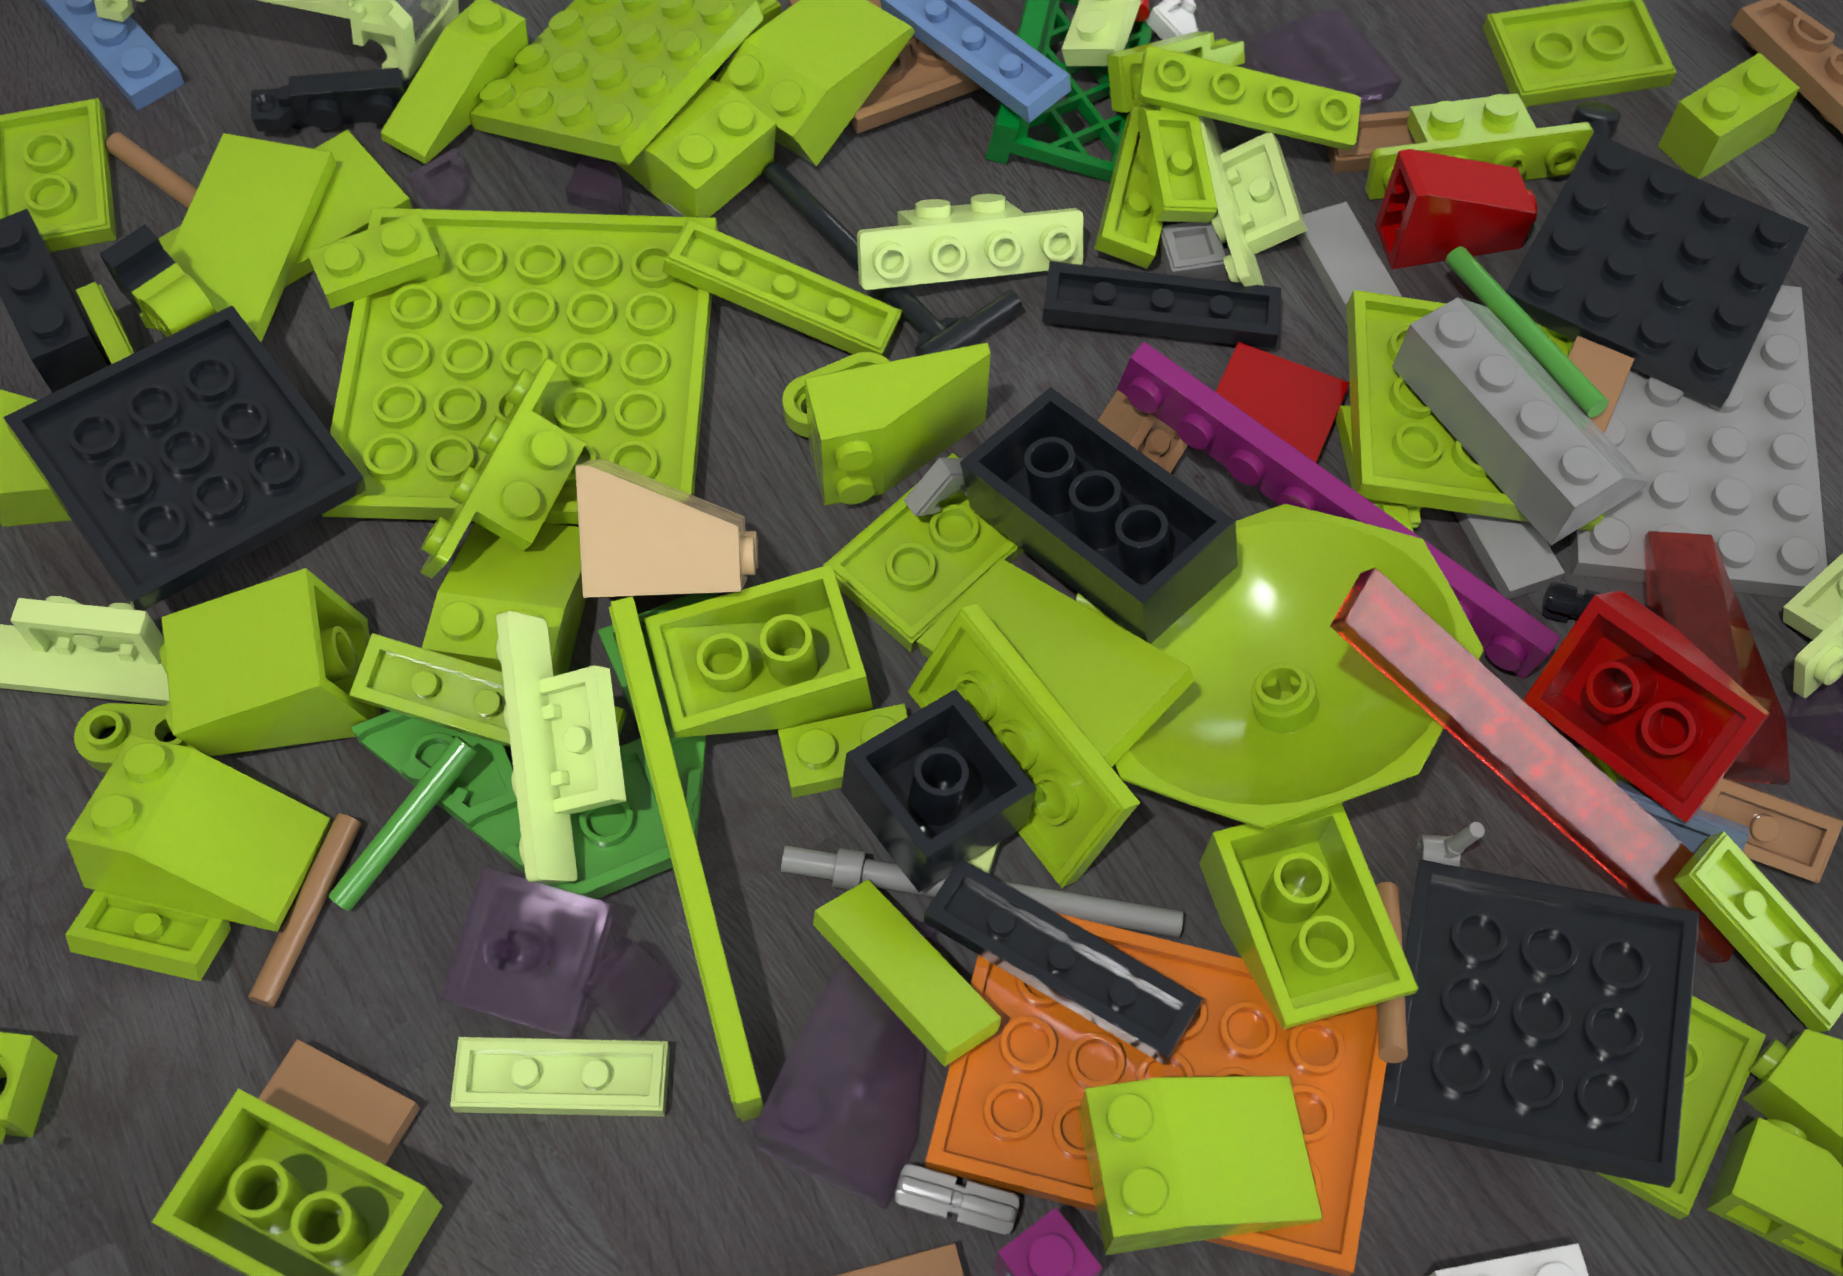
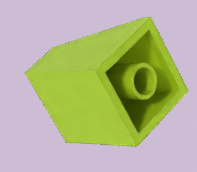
[160,568,381,756]

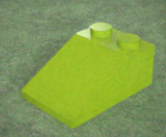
[714,0,915,167]
[615,79,776,218]
[805,343,991,506]
[422,522,586,676]
[644,564,873,738]
[65,735,332,932]
[1199,803,1418,1030]
[1078,1076,1323,1255]

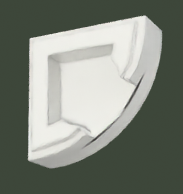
[1144,0,1198,40]

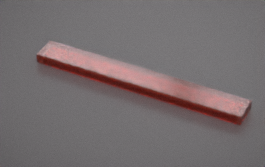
[1330,568,1735,963]

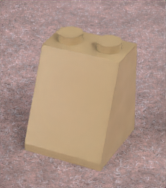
[575,459,759,598]

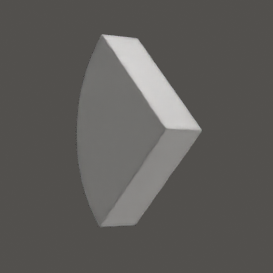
[904,457,967,516]

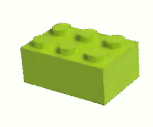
[152,1089,442,1276]

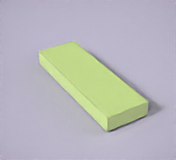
[450,1037,670,1117]

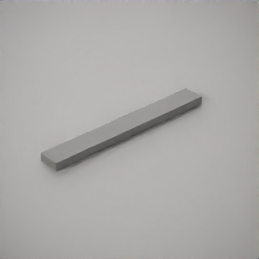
[1296,202,1565,600]

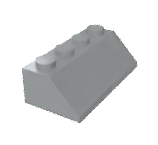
[1392,298,1648,545]

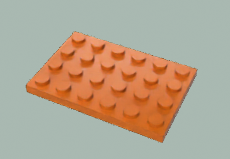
[925,912,1387,1276]

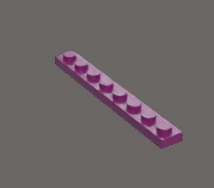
[1117,342,1561,679]

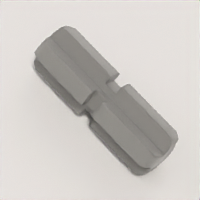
[895,1163,1019,1236]

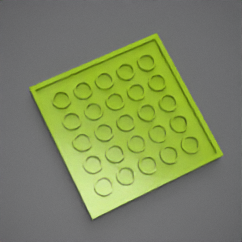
[322,208,718,524]

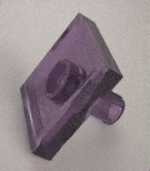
[440,866,617,1039]

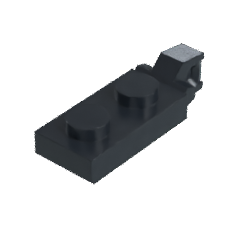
[251,68,408,132]

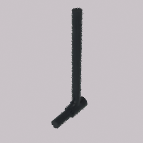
[763,161,1022,356]

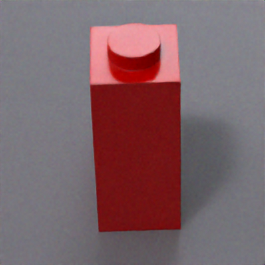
[1375,149,1537,270]

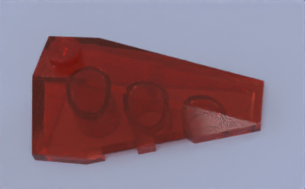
[1645,531,1790,785]

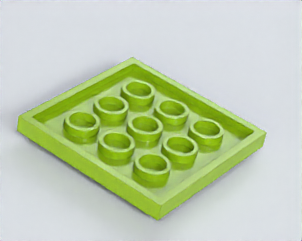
[469,0,764,165]
[1346,290,1604,531]

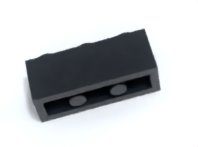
[0,209,109,393]

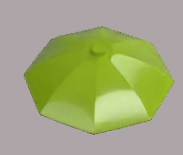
[1106,504,1484,829]

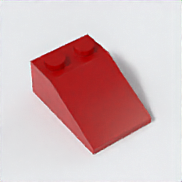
[1522,590,1770,823]

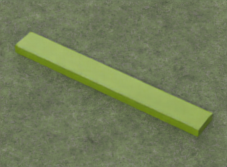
[608,596,766,1122]

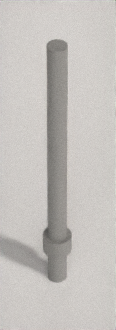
[781,845,1183,938]

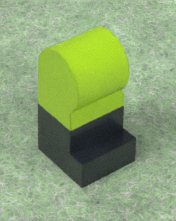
[99,224,216,337]

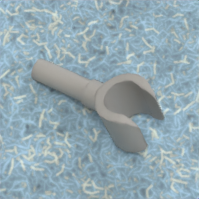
[1416,822,1485,869]

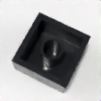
[841,689,1037,892]

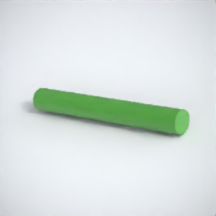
[328,736,478,911]

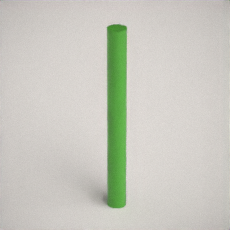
[1446,247,1609,418]

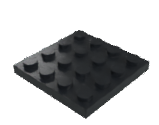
[1506,133,1809,408]
[3,305,366,611]
[1377,859,1700,1188]

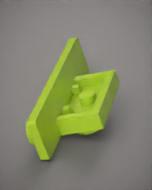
[1137,46,1361,150]
[1365,93,1594,200]
[420,358,585,579]

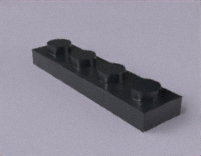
[1042,261,1281,349]
[924,858,1203,1065]

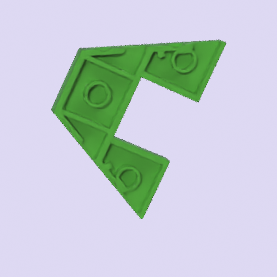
[351,593,719,910]

